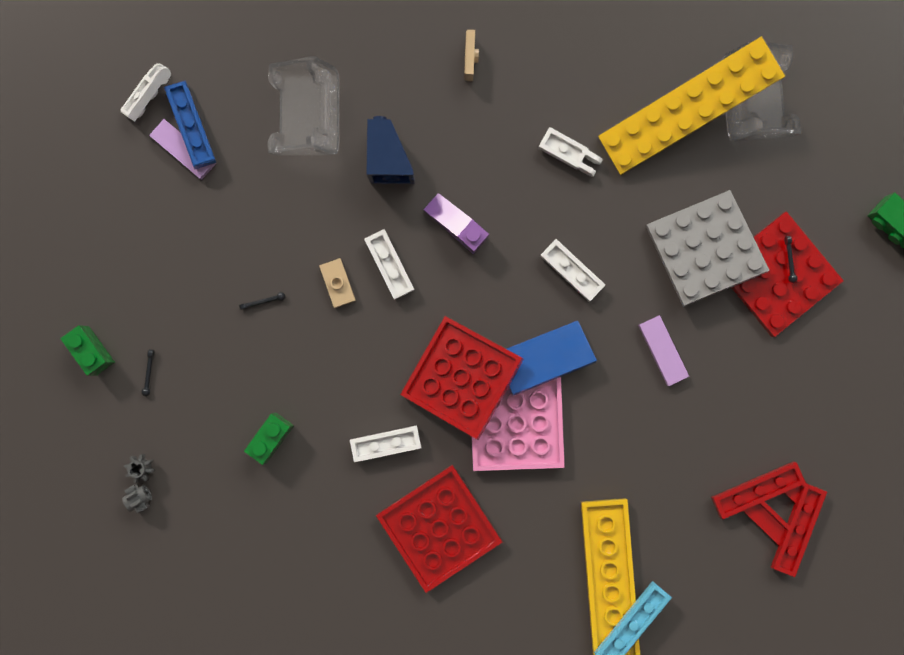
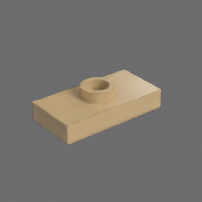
[464,30,479,81]
[319,258,356,308]

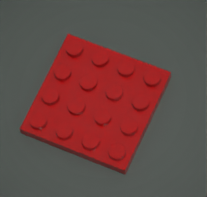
[731,211,844,337]
[400,316,524,440]
[376,464,502,593]

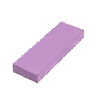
[149,119,216,180]
[638,315,689,386]

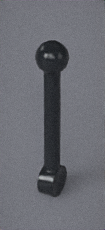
[784,236,798,283]
[239,292,285,310]
[141,349,155,396]

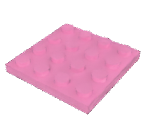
[472,377,564,471]

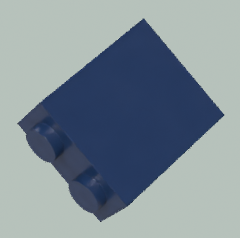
[367,116,415,184]

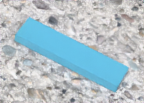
[594,581,672,655]

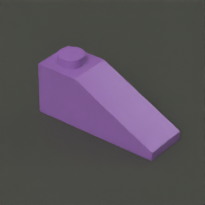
[423,193,489,254]

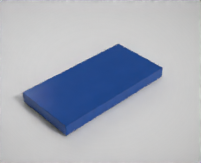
[507,321,597,396]

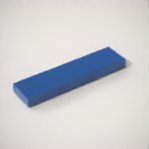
[164,80,216,170]

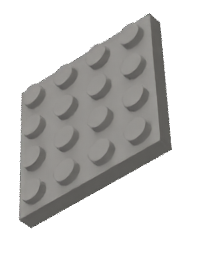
[646,190,769,307]

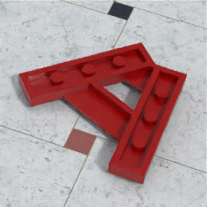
[711,461,827,577]

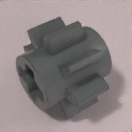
[124,454,155,483]
[122,484,152,513]

